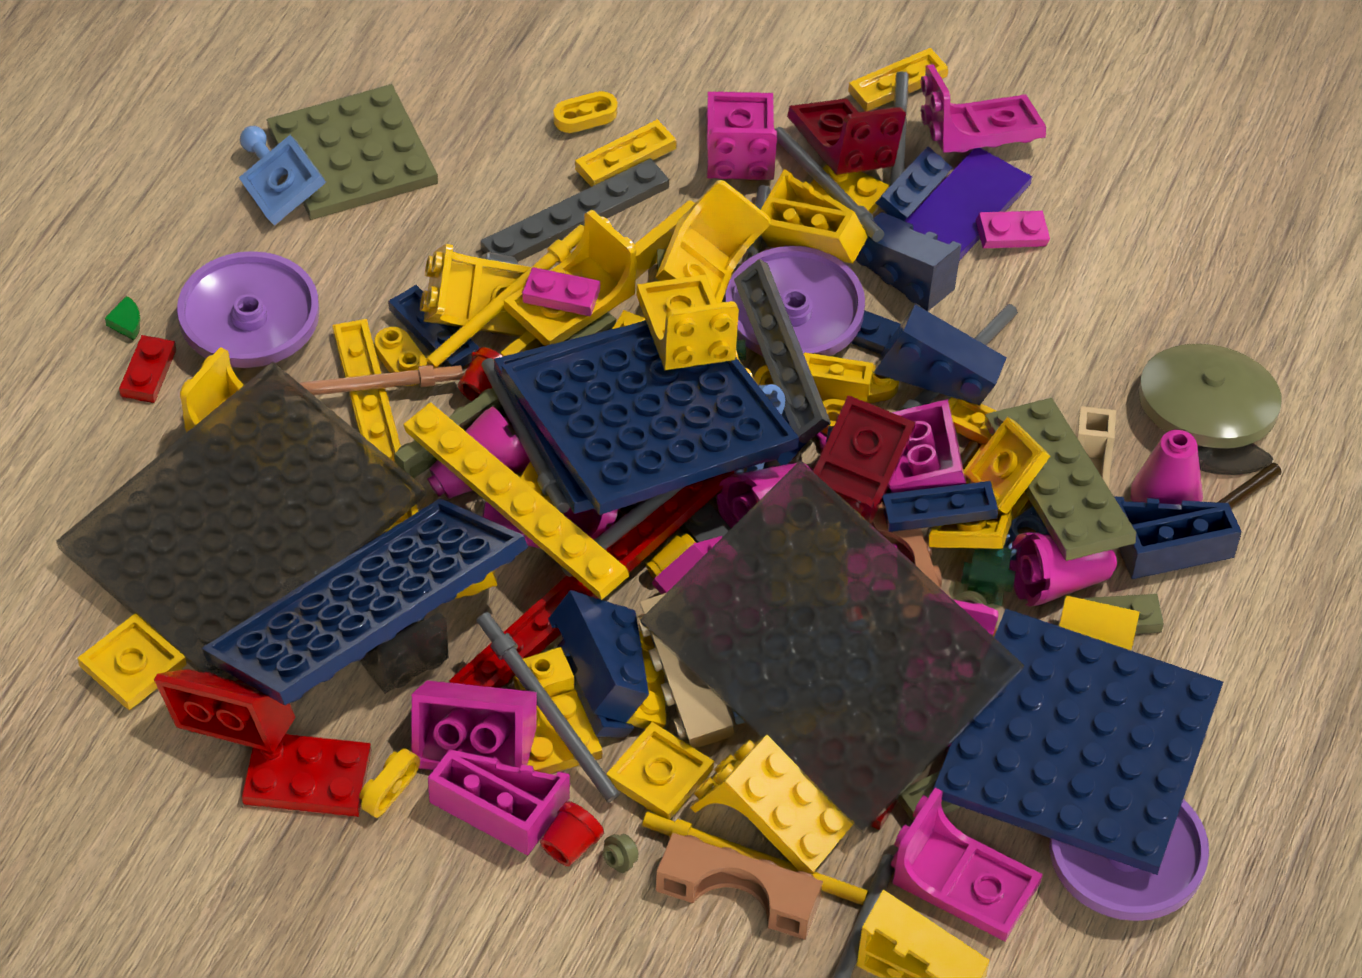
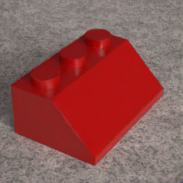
[154,669,296,753]

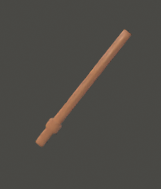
[248,365,463,402]

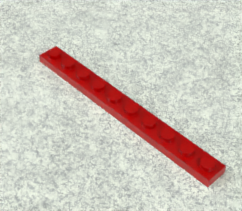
[448,471,734,688]

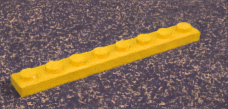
[403,402,629,600]

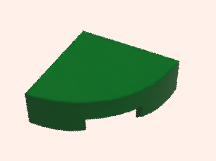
[105,296,141,340]

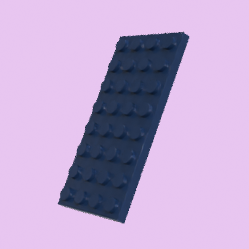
[201,498,528,705]

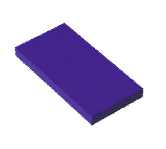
[905,148,1032,261]

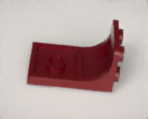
[787,98,906,175]
[802,395,916,529]

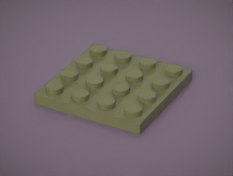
[267,84,438,220]

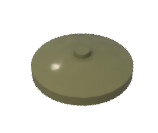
[1138,344,1282,448]

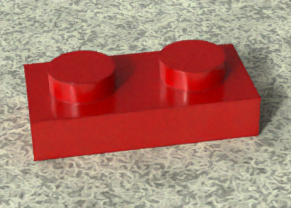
[119,335,177,403]

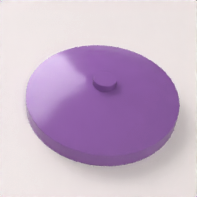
[726,246,865,356]
[177,251,319,368]
[1049,799,1209,921]

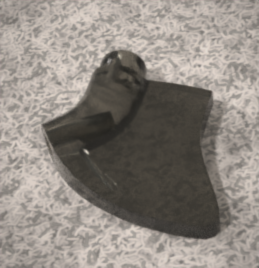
[1197,443,1273,475]

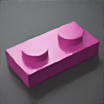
[976,211,1050,249]
[522,267,600,316]

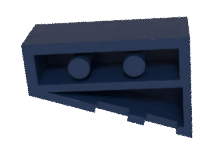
[855,212,962,311]
[873,304,1007,405]
[1114,496,1242,579]
[548,590,649,723]

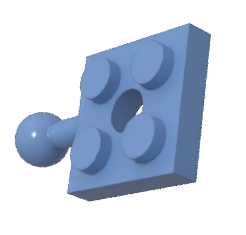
[239,126,326,226]

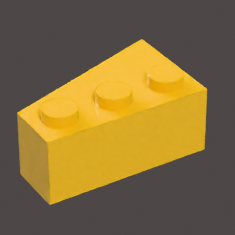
[760,169,868,264]
[857,889,990,978]

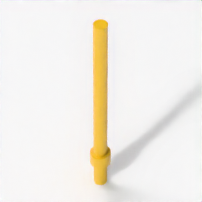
[426,224,584,368]
[642,812,868,905]

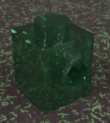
[961,548,1016,606]

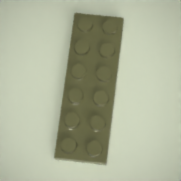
[985,398,1136,561]

